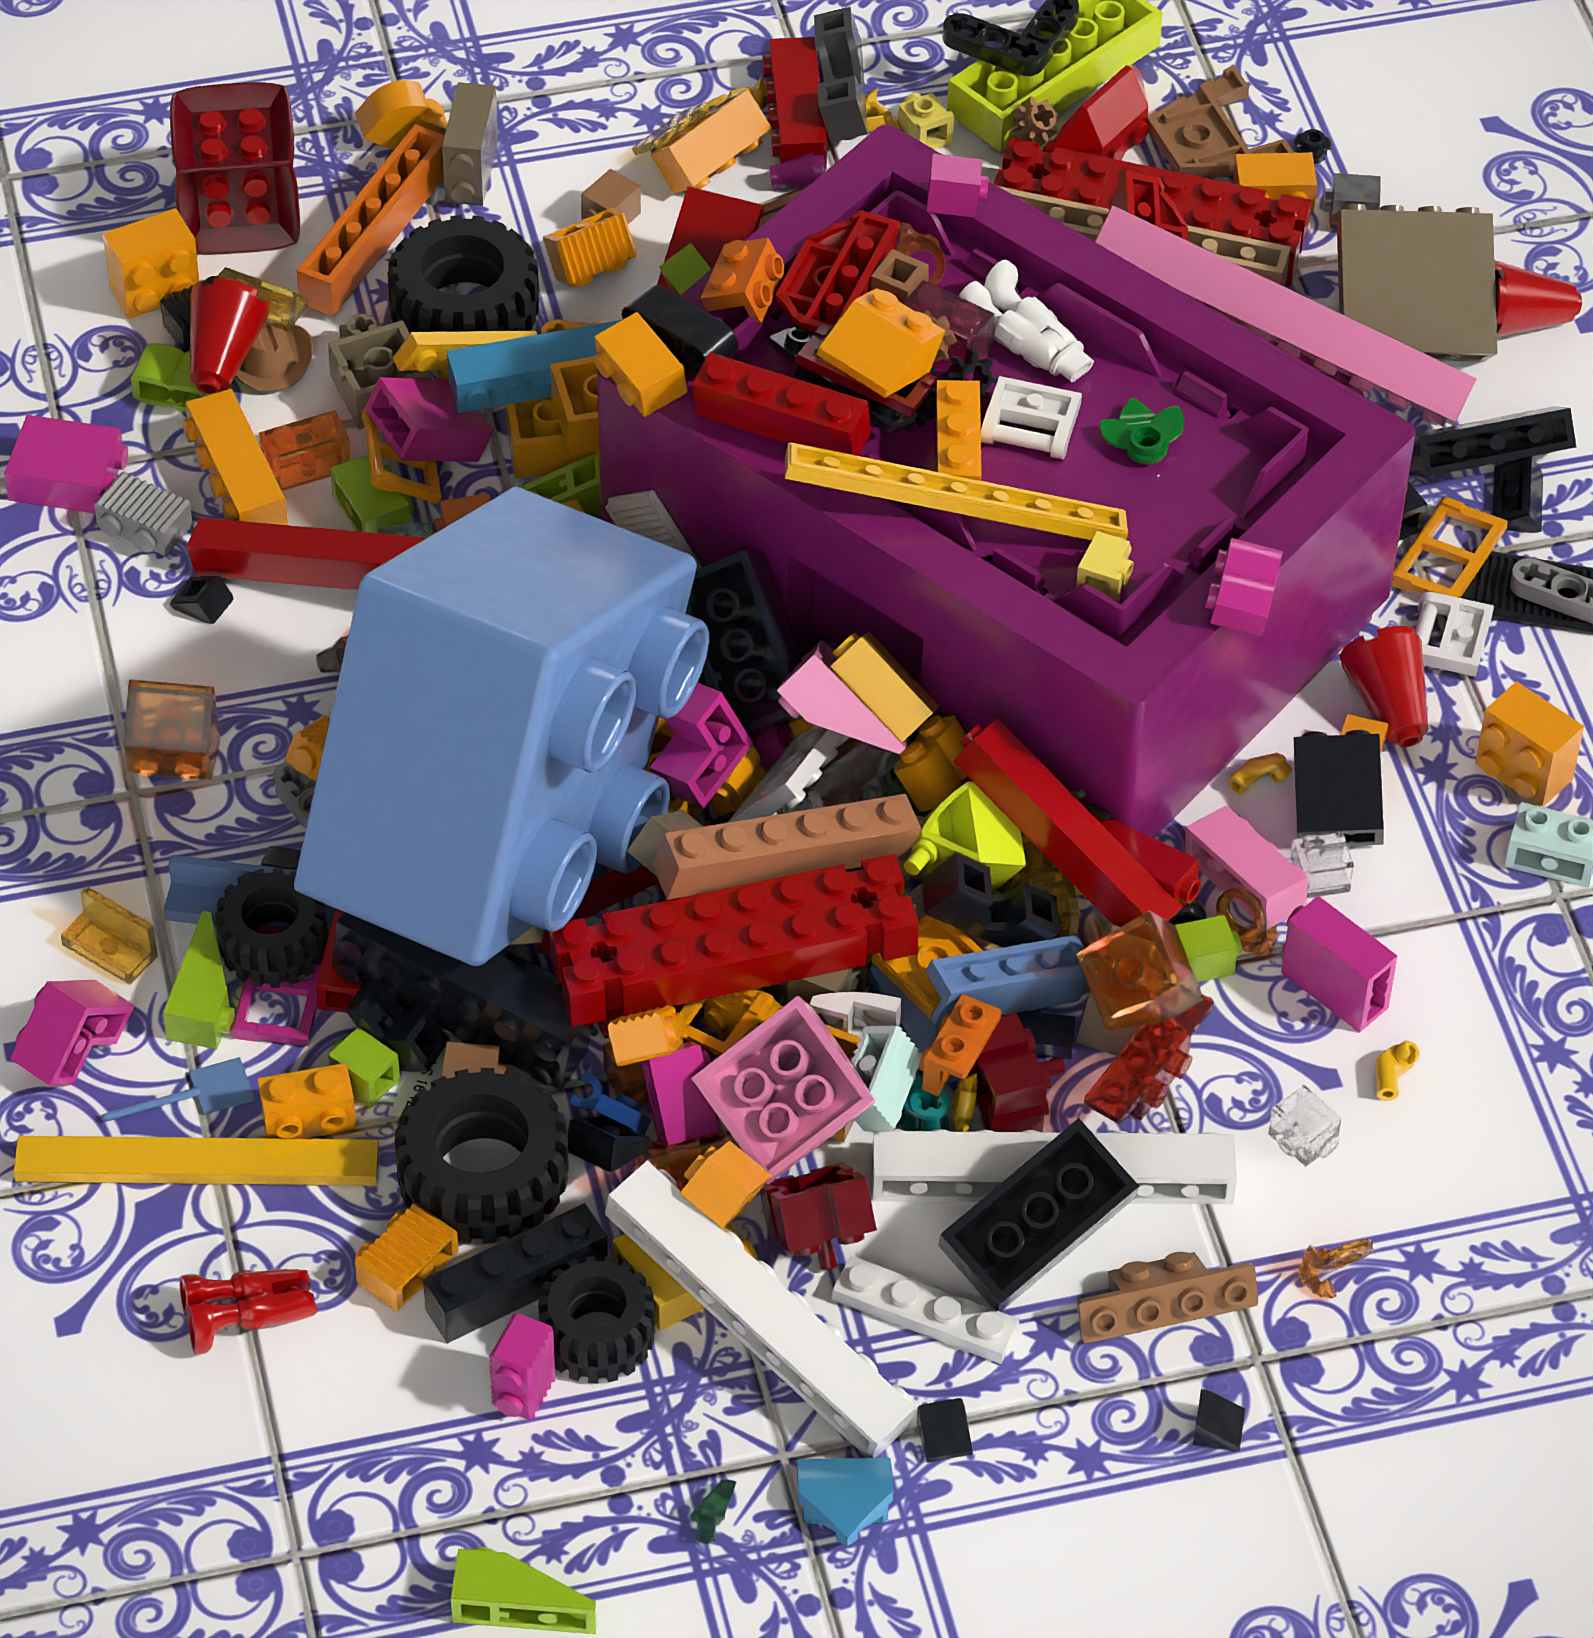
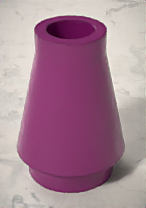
[770,152,826,189]

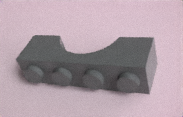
[814,7,868,143]

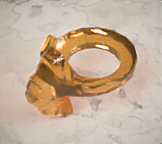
[893,222,946,290]
[1216,887,1279,957]
[1298,1239,1374,1299]

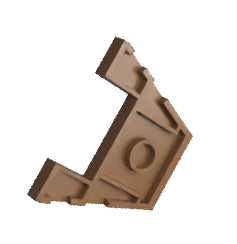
[1147,65,1294,177]

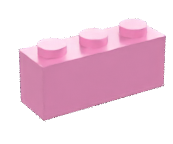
[1185,805,1308,930]

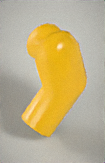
[1375,1040,1420,1101]

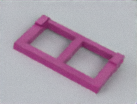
[229,925,321,1047]

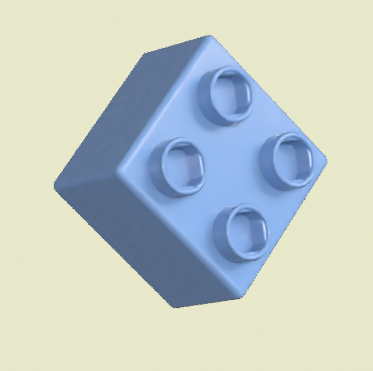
[294,487,709,966]

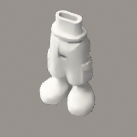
[955,260,1094,382]

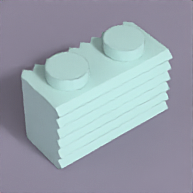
[850,1025,922,1131]

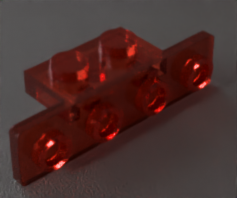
[1084,982,1214,1124]

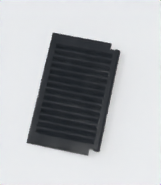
[1461,548,1593,635]

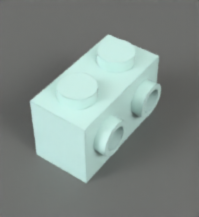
[1505,802,1593,888]

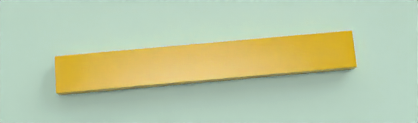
[785,443,1128,540]
[14,1136,379,1186]

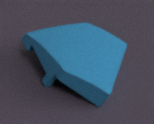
[797,1458,893,1546]

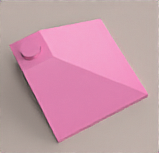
[777,640,909,754]
[691,996,876,1185]

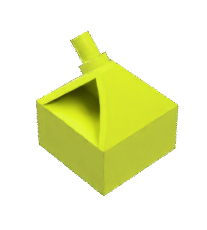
[904,781,1026,893]

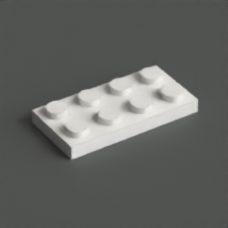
[728,724,850,823]

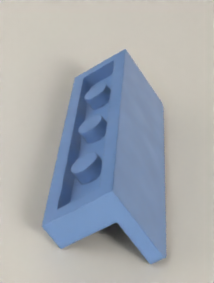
[163,855,335,934]
[925,935,1097,1027]

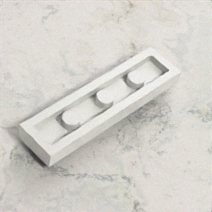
[832,1255,1020,1364]

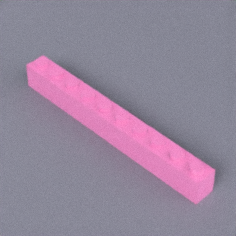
[1095,206,1477,428]

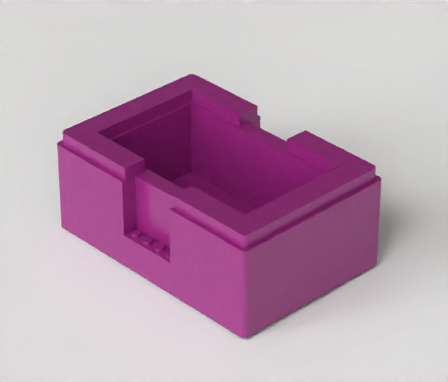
[597,125,1416,838]

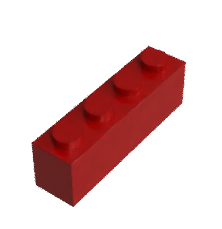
[762,37,827,170]
[692,352,871,456]

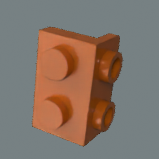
[700,237,784,323]
[919,994,1001,1096]

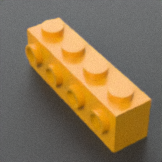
[182,388,288,525]

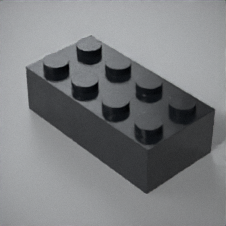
[685,549,803,739]
[938,1118,1140,1312]

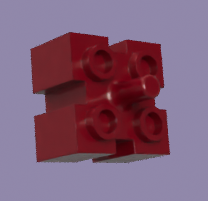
[966,1013,1066,1132]
[759,1162,877,1270]

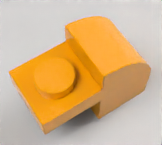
[355,80,448,150]

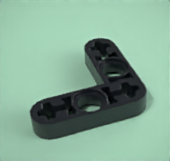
[942,0,1079,76]

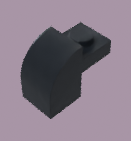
[345,978,450,1072]

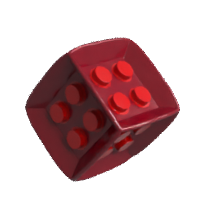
[170,82,300,254]

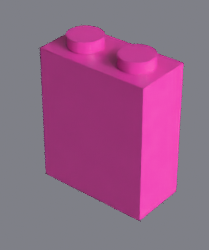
[364,377,495,462]
[4,414,128,514]
[1281,896,1398,1033]

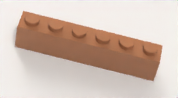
[652,794,921,900]

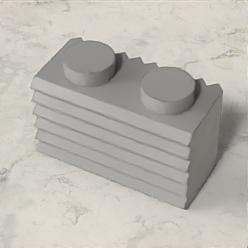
[94,471,193,556]

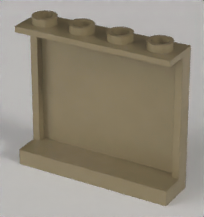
[1329,204,1498,362]

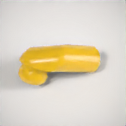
[1228,752,1292,794]

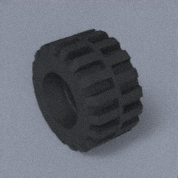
[215,868,329,988]
[538,1256,655,1384]

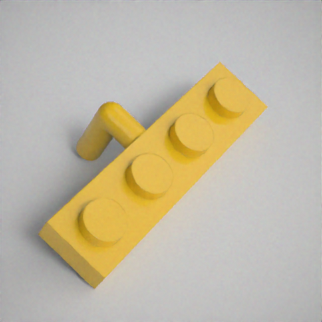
[392,331,538,379]

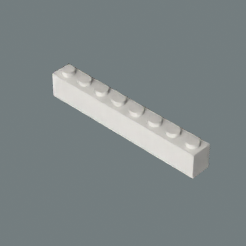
[872,1129,1237,1204]
[605,1160,915,1458]

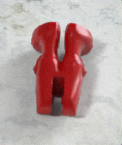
[179,1269,318,1355]

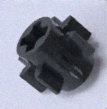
[941,350,998,399]

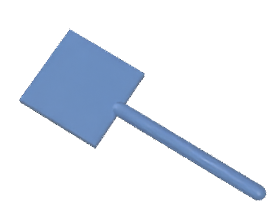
[101,1057,255,1122]

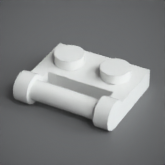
[981,376,1082,460]
[1415,592,1494,677]

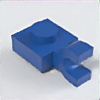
[569,1071,652,1135]

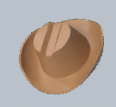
[235,322,313,391]

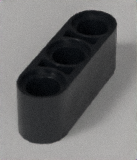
[621,285,739,373]

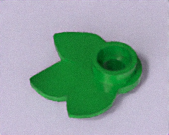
[1100,398,1184,464]

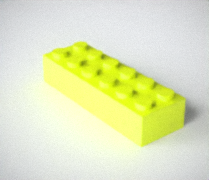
[947,0,1163,152]

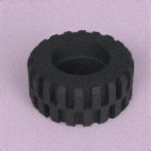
[387,215,539,333]
[394,1067,569,1244]

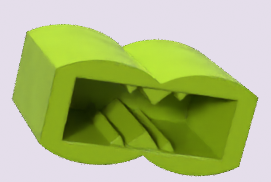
[131,343,210,413]

